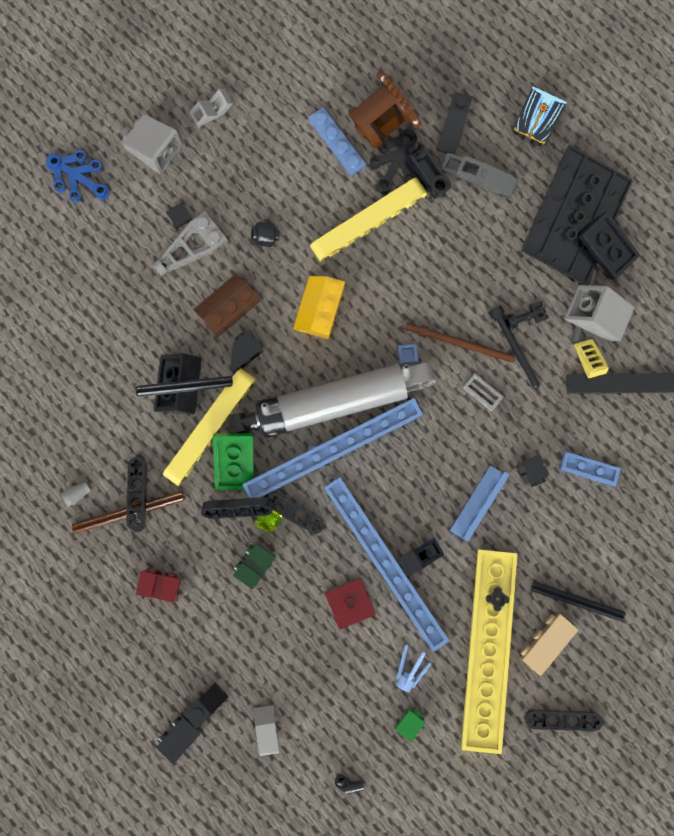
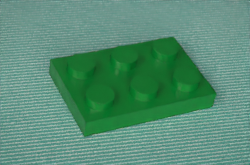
[213,433,254,490]

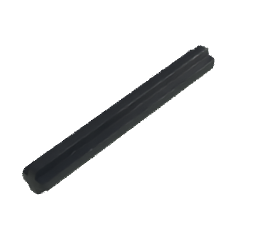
[135,376,233,397]
[531,581,626,622]

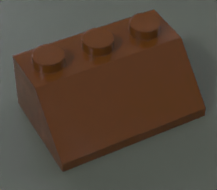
[193,274,261,338]

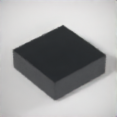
[166,203,192,229]

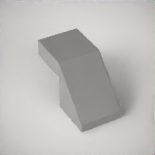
[189,89,233,128]
[254,705,279,756]

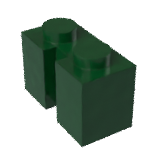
[233,543,276,590]

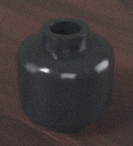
[251,222,279,247]

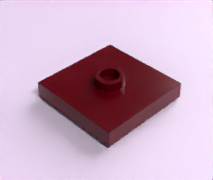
[325,578,376,630]

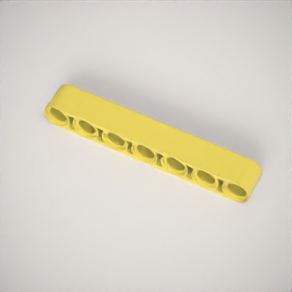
[310,178,427,262]
[163,368,256,486]

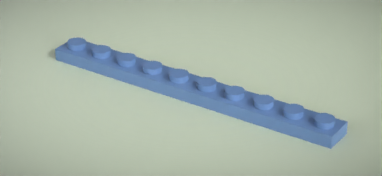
[242,398,423,498]
[324,477,449,652]

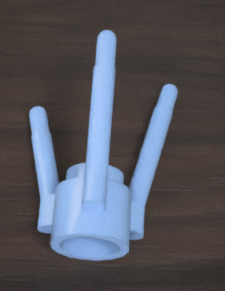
[395,644,432,693]

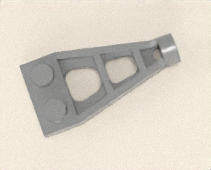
[152,211,228,276]

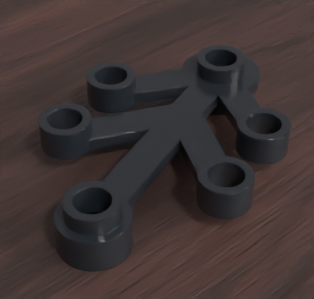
[370,129,417,194]

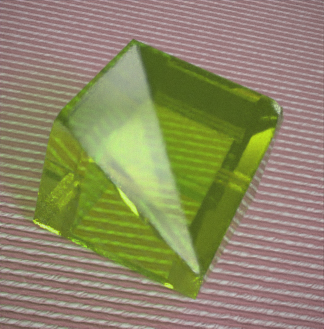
[254,510,282,533]

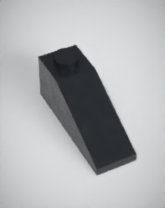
[437,92,472,155]

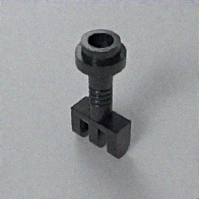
[505,301,549,329]

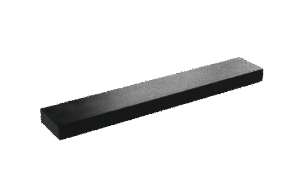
[566,373,674,394]

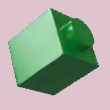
[394,708,426,742]

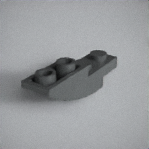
[441,153,518,197]

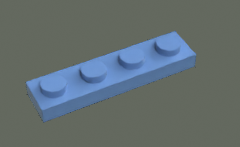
[308,107,366,177]

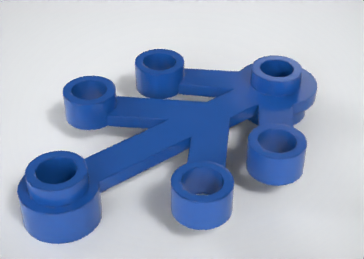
[46,150,110,203]

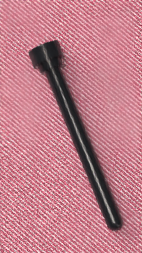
[488,305,540,389]

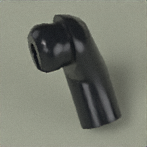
[335,775,364,794]

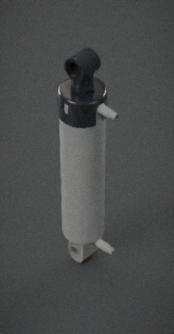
[227,363,436,438]

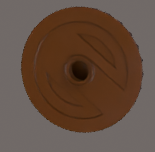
[348,70,422,149]

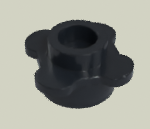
[486,587,510,611]

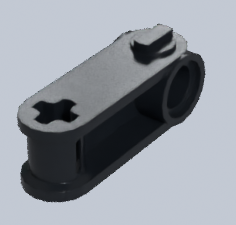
[405,144,451,199]

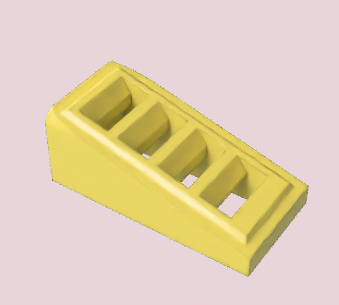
[574,339,609,378]

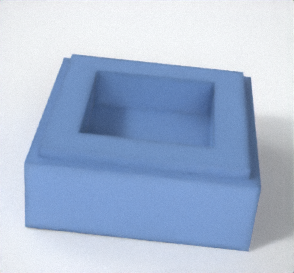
[397,344,419,365]

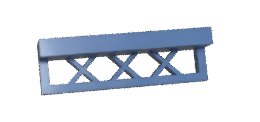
[449,465,509,541]

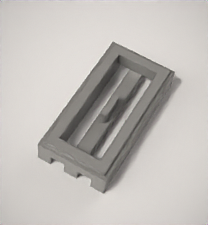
[462,373,504,412]

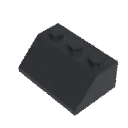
[154,353,202,415]

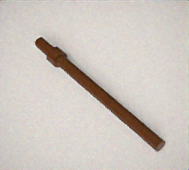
[405,322,515,363]

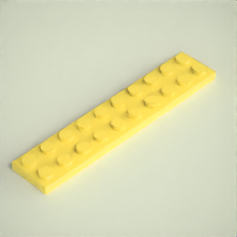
[461,550,517,754]

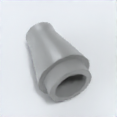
[60,482,91,507]

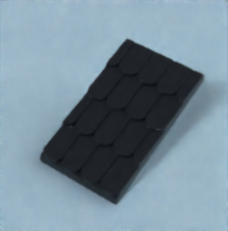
[521,145,633,285]

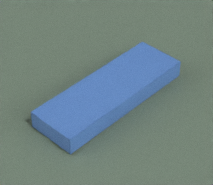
[559,451,621,487]

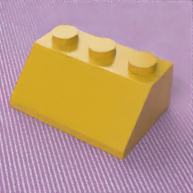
[293,276,345,340]

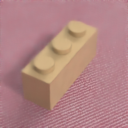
[520,613,578,676]

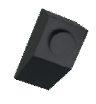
[230,331,263,375]
[398,538,444,576]
[183,683,229,729]

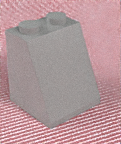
[122,114,182,174]
[565,285,635,342]

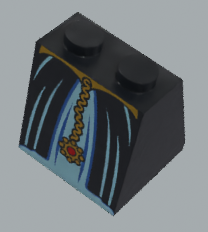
[512,87,567,147]

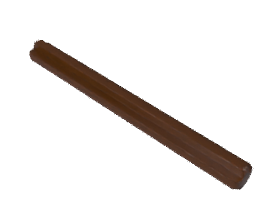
[72,491,185,534]

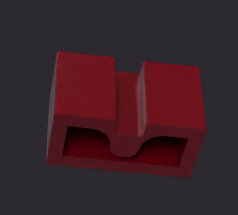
[136,568,182,603]

